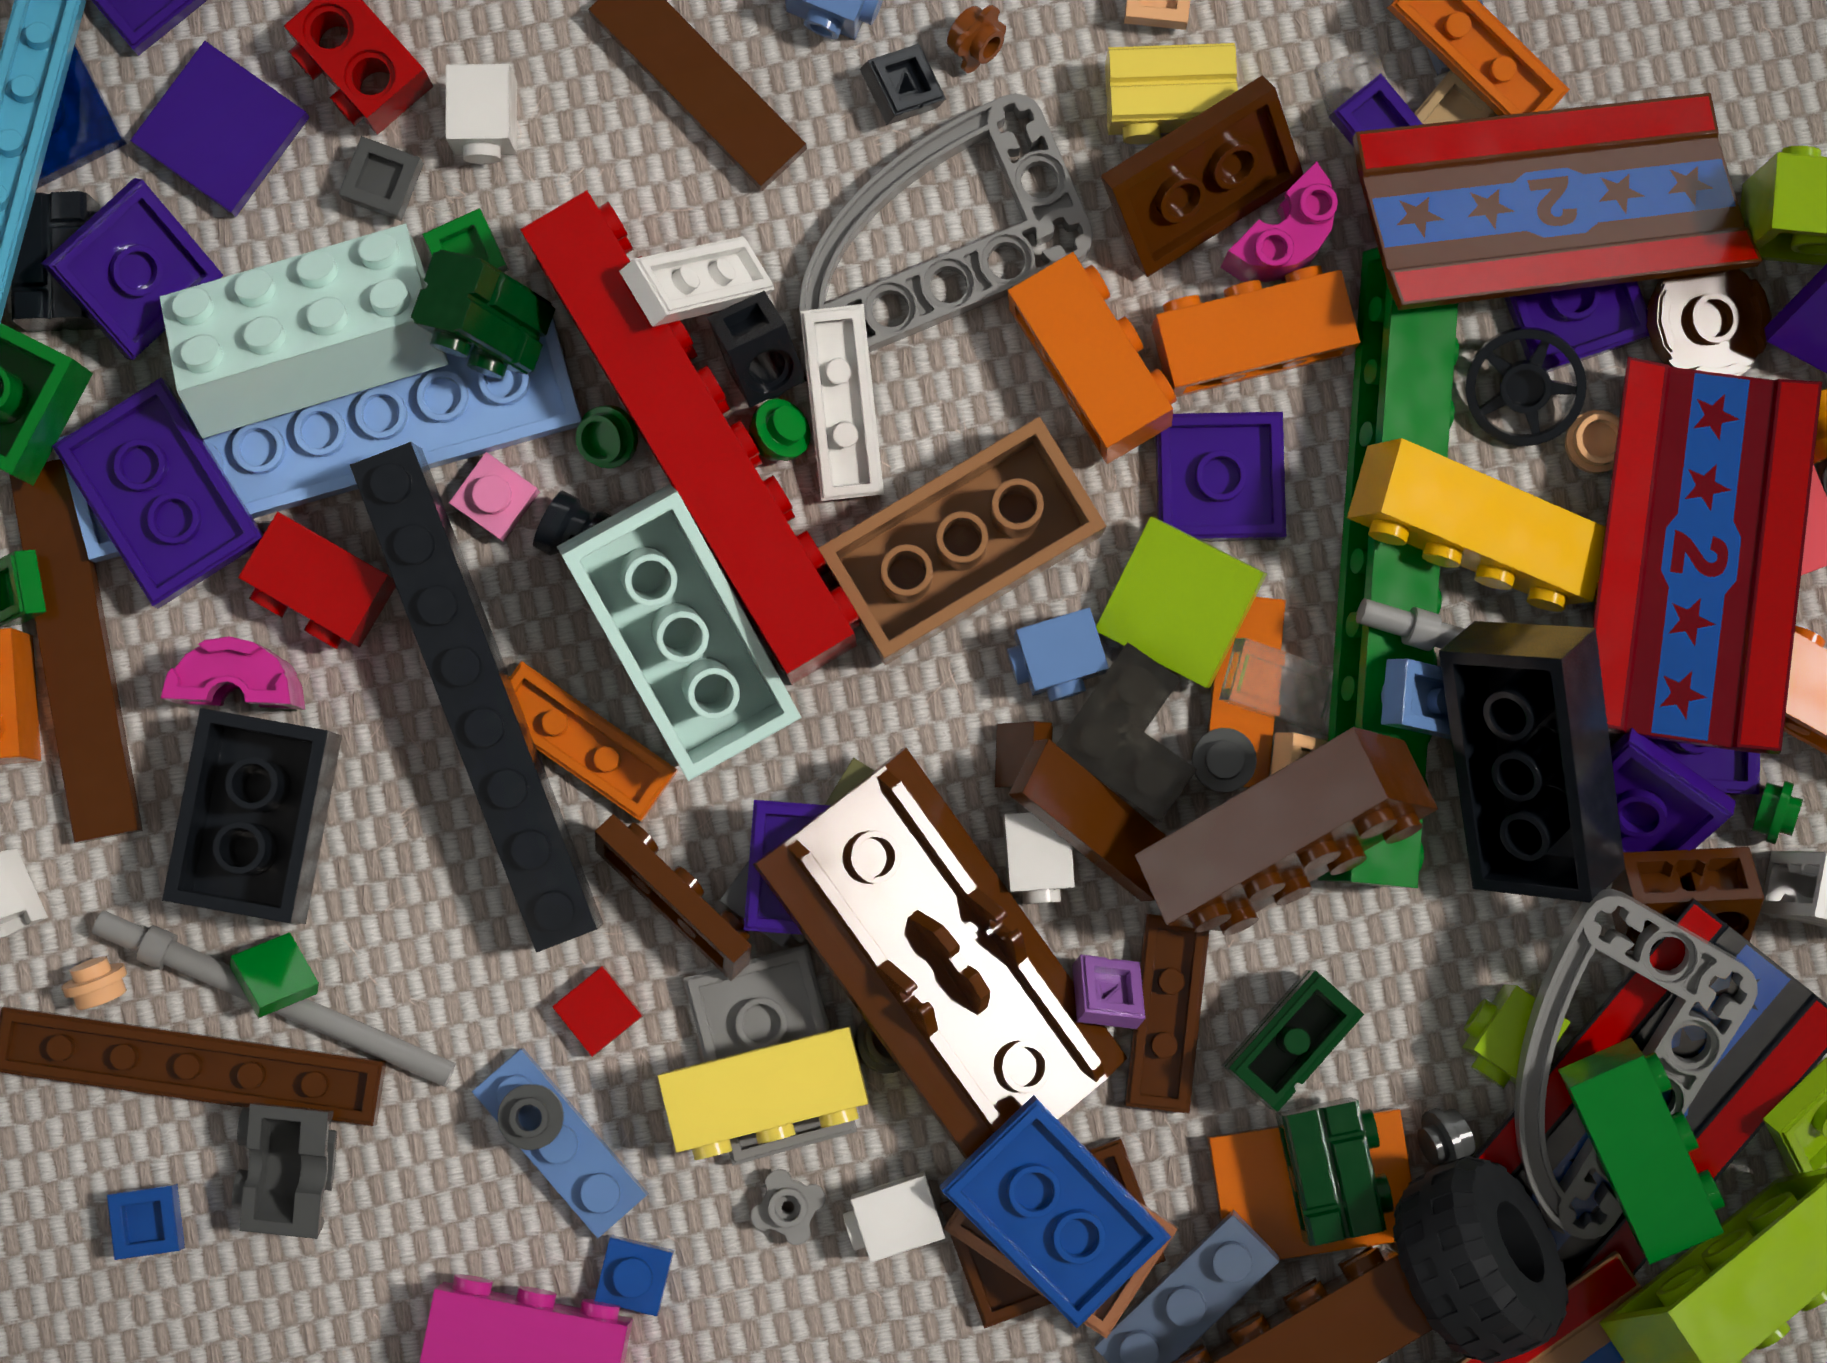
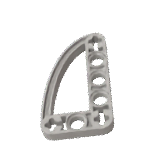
[799,93,1093,353]
[1514,889,1758,1239]

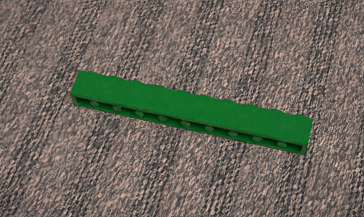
[1317,247,1459,888]

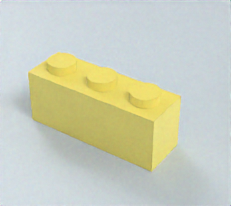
[658,1025,869,1160]

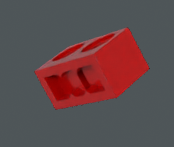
[284,0,434,135]

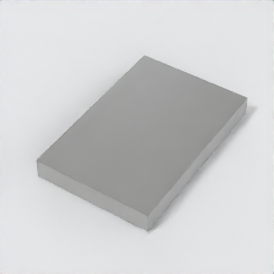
[683,944,857,1166]

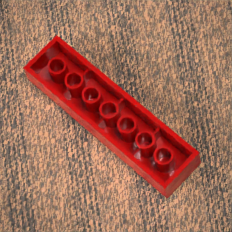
[520,190,861,685]

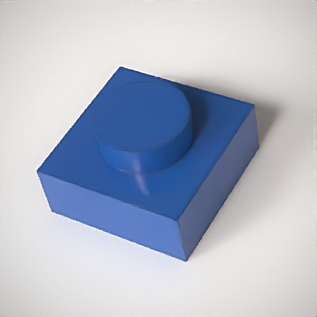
[107,1184,185,1260]
[594,1235,675,1316]

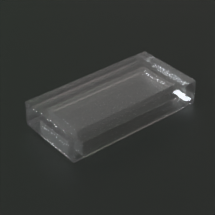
[1219,638,1334,737]

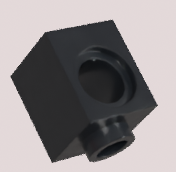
[707,291,807,408]

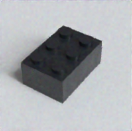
[162,708,342,924]

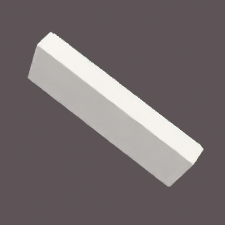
[619,236,775,327]
[800,304,884,501]

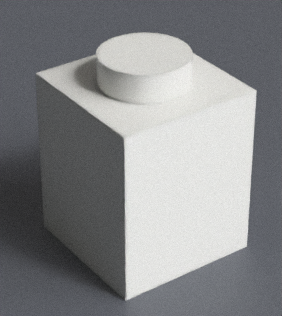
[446,64,517,164]
[1002,812,1075,904]
[843,1171,945,1263]

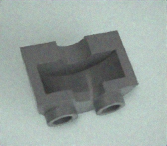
[232,1102,337,1239]

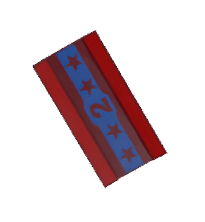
[1592,357,1822,754]

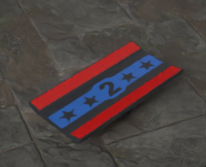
[1473,898,1827,1285]

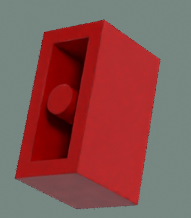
[238,511,396,649]

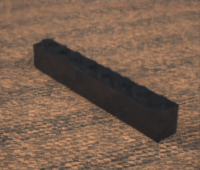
[350,442,604,953]

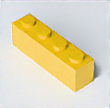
[1347,438,1605,612]

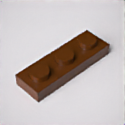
[595,814,752,981]

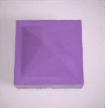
[1072,954,1145,1029]

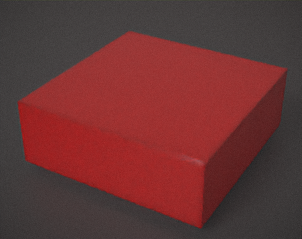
[552,966,644,1057]

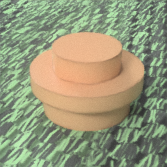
[1564,410,1619,474]
[61,956,127,1010]

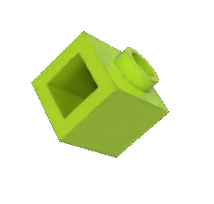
[1462,984,1571,1089]

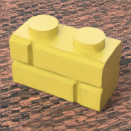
[1105,43,1238,145]

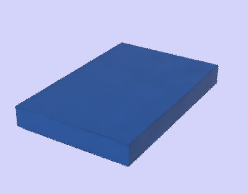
[940,1095,1171,1328]

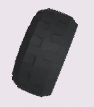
[1393,1156,1569,1363]

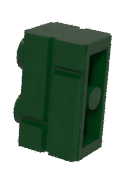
[411,249,556,379]
[1221,970,1364,1112]
[1275,1097,1394,1246]

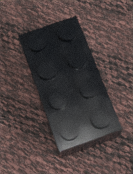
[1439,621,1625,903]

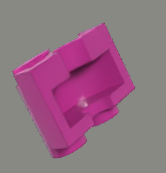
[1220,161,1338,282]
[161,636,306,710]

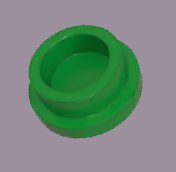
[749,399,811,461]
[576,405,638,469]
[1752,781,1803,844]

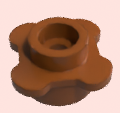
[947,5,1006,73]

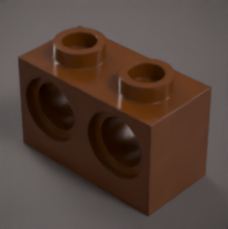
[1611,847,1765,951]

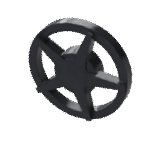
[1465,327,1587,446]

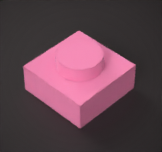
[449,452,540,542]

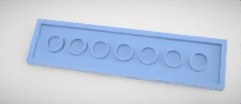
[57,317,582,563]

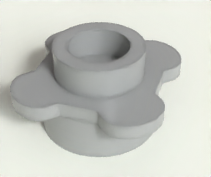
[751,1169,826,1245]

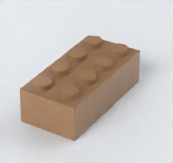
[818,416,1107,665]

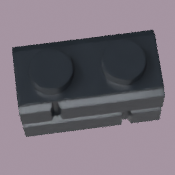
[11,191,100,332]

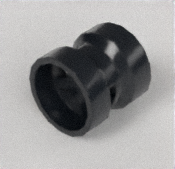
[533,490,611,556]

